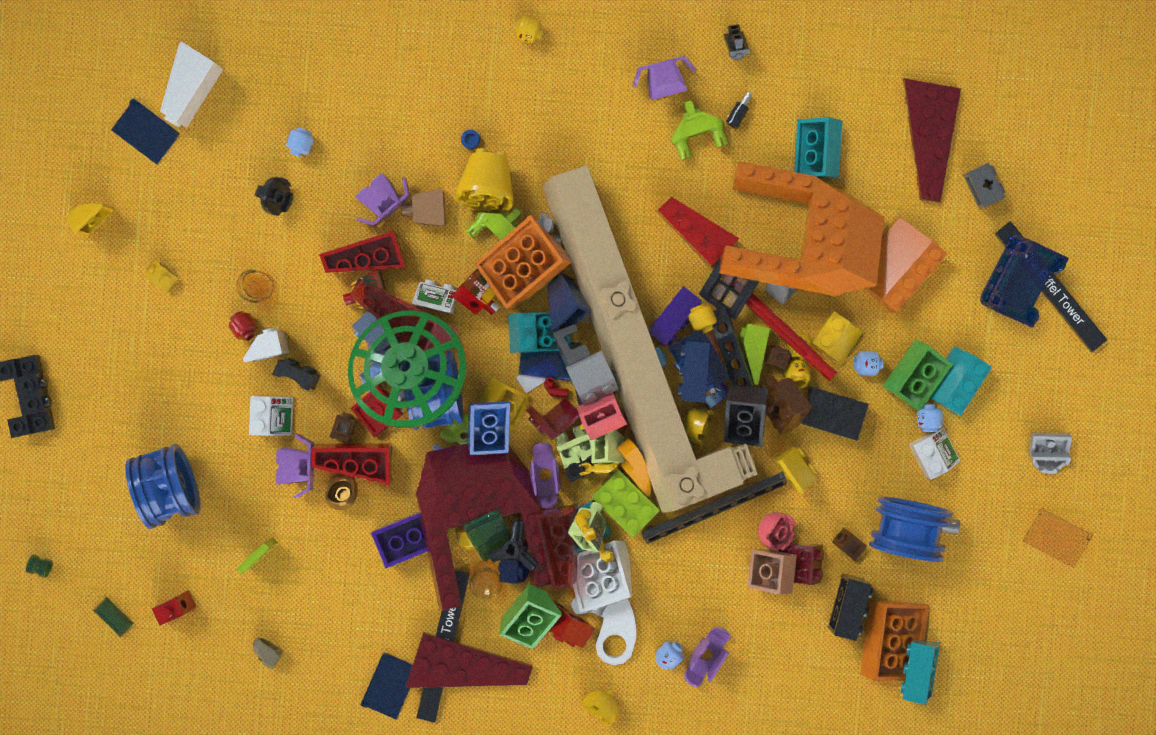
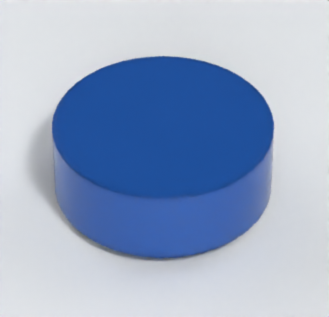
[461,130,481,150]

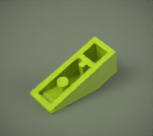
[739,323,770,385]

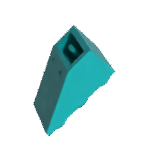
[508,312,572,353]

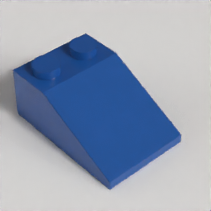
[467,401,510,455]

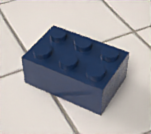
[678,341,710,402]

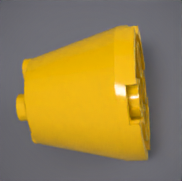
[455,148,513,213]

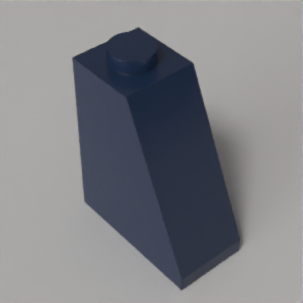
[548,273,591,332]

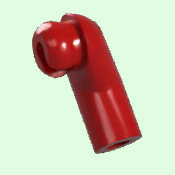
[544,377,569,398]

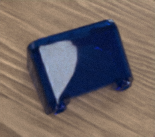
[980,234,1069,328]

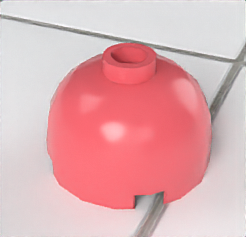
[758,512,795,552]

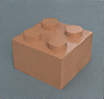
[747,549,797,595]

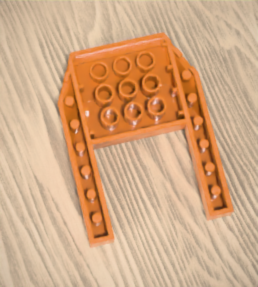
[719,161,884,296]

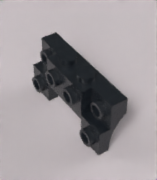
[0,355,55,438]

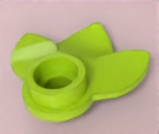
[440,413,469,445]

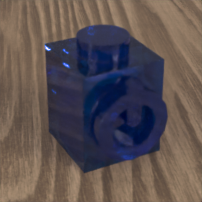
[498,558,529,584]

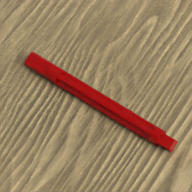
[725,276,837,382]

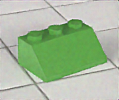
[882,339,953,411]
[499,584,562,649]

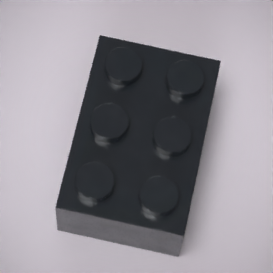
[724,385,768,447]
[801,387,869,441]
[828,573,873,641]

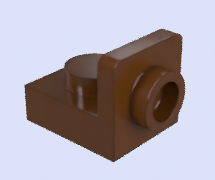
[832,528,867,561]

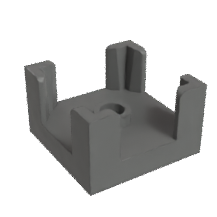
[553,324,590,367]

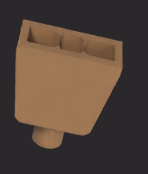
[401,188,446,227]

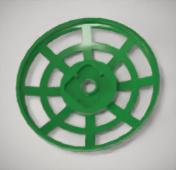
[348,311,467,428]

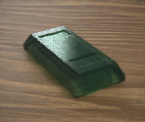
[93,597,134,637]

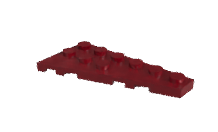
[903,78,961,203]
[405,632,533,688]

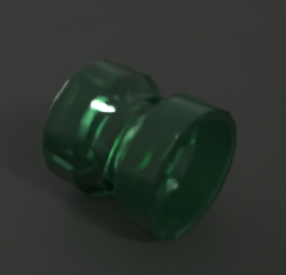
[26,554,53,578]

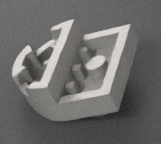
[1029,432,1072,474]

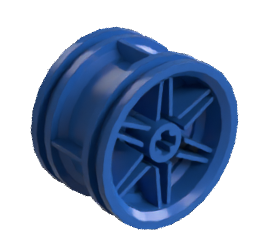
[402,350,464,430]
[869,496,953,562]

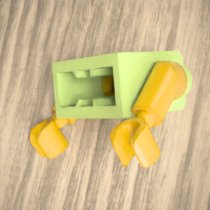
[578,419,625,476]
[568,502,615,563]

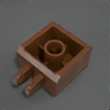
[760,374,812,435]

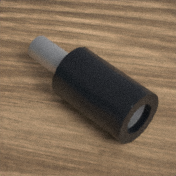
[725,92,752,129]

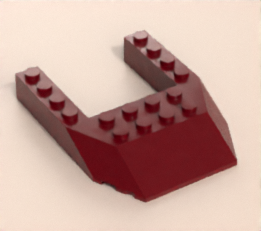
[416,443,555,611]

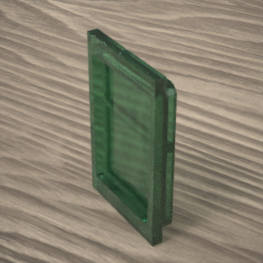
[462,509,515,561]

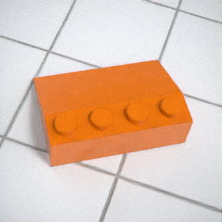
[475,215,572,310]
[864,217,948,313]
[860,599,929,681]

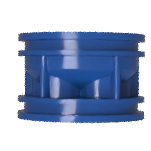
[125,444,201,529]

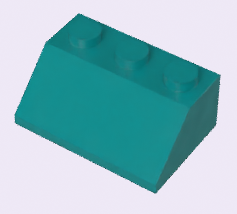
[794,117,843,179]
[930,346,992,416]
[900,640,941,705]

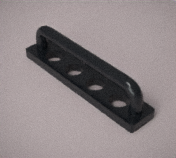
[712,307,754,387]

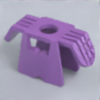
[633,56,696,100]
[356,174,410,227]
[276,433,315,498]
[530,443,561,508]
[684,627,731,687]

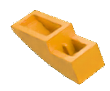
[617,438,651,498]

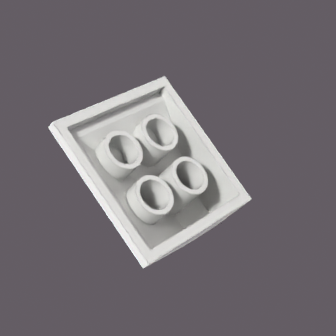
[566,541,632,613]

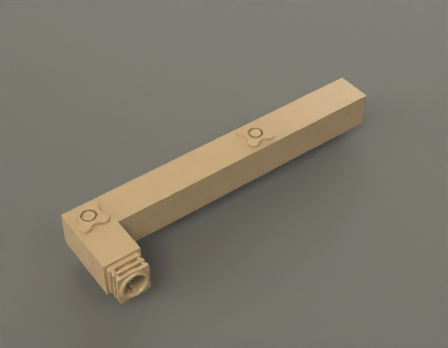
[542,166,757,513]

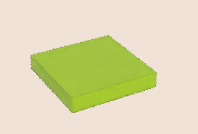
[237,538,277,575]

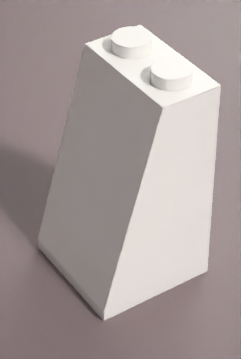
[160,42,223,128]

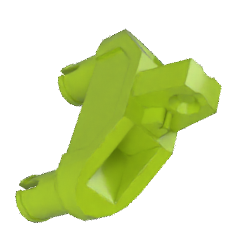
[671,100,729,161]
[465,207,522,240]

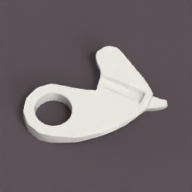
[571,597,636,665]

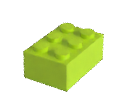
[591,468,660,538]

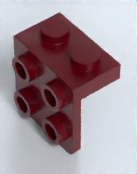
[526,399,580,440]
[778,543,824,585]

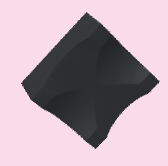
[272,358,320,391]

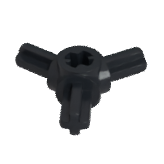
[489,520,539,571]

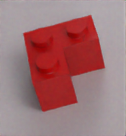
[549,601,595,648]

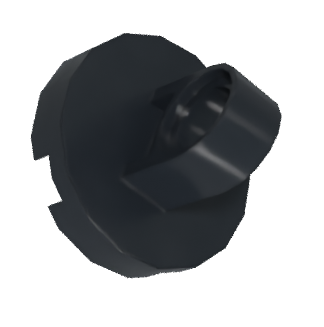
[254,176,293,216]

